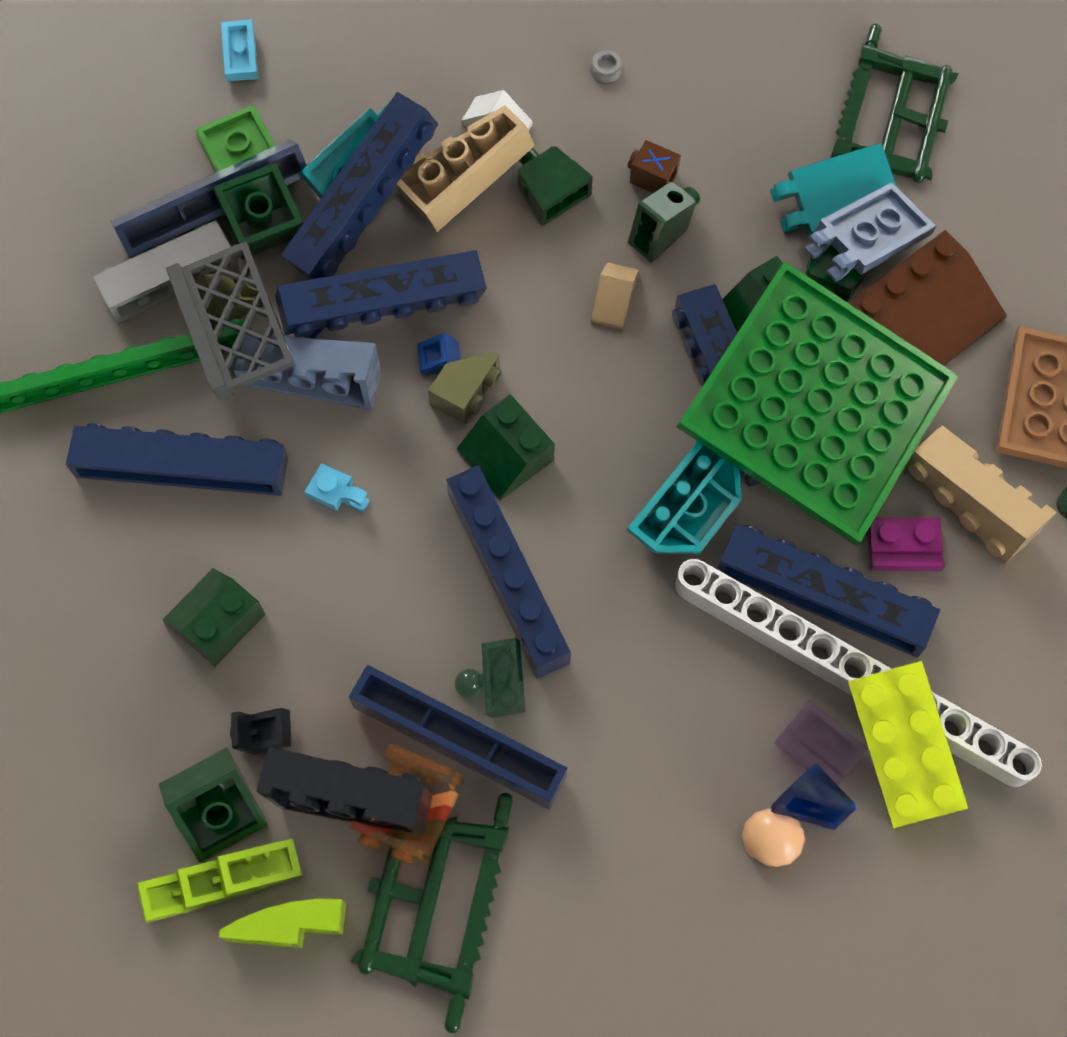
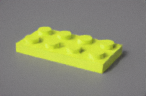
[848,660,968,828]

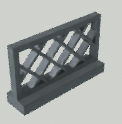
[166,241,295,401]

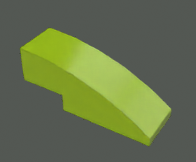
[219,899,346,948]

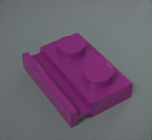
[868,517,945,571]

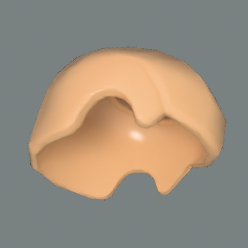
[741,808,805,867]

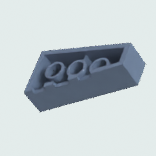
[234,334,381,410]

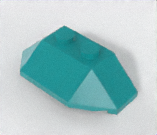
[626,441,741,554]

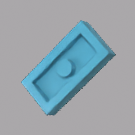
[221,19,258,82]

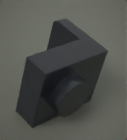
[230,708,291,754]

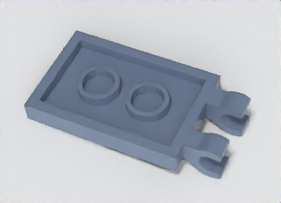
[804,182,936,282]

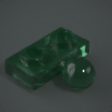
[454,638,526,718]

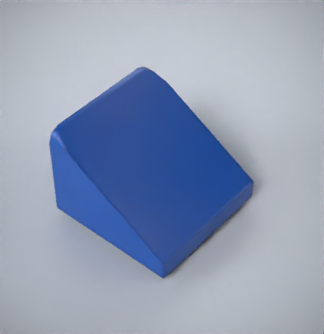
[417,333,461,375]

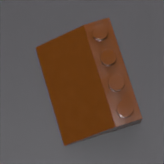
[849,230,1007,366]

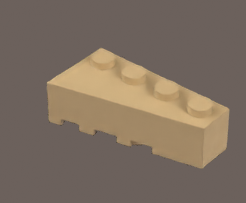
[395,106,535,232]
[906,425,1057,563]

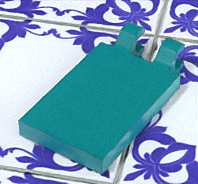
[298,104,388,199]
[769,143,897,235]

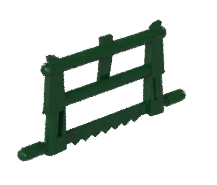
[830,24,959,183]
[351,793,513,1033]

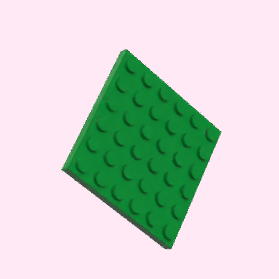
[676,261,958,546]

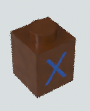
[627,140,681,193]

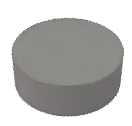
[591,50,622,83]

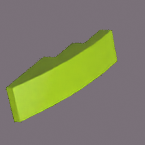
[136,838,302,924]

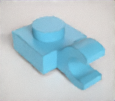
[304,463,370,513]

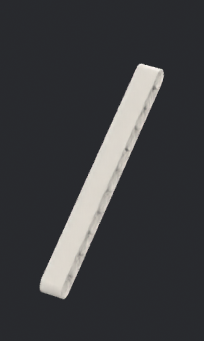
[675,559,1042,787]

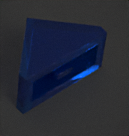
[771,763,856,830]

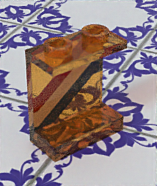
[350,743,465,865]

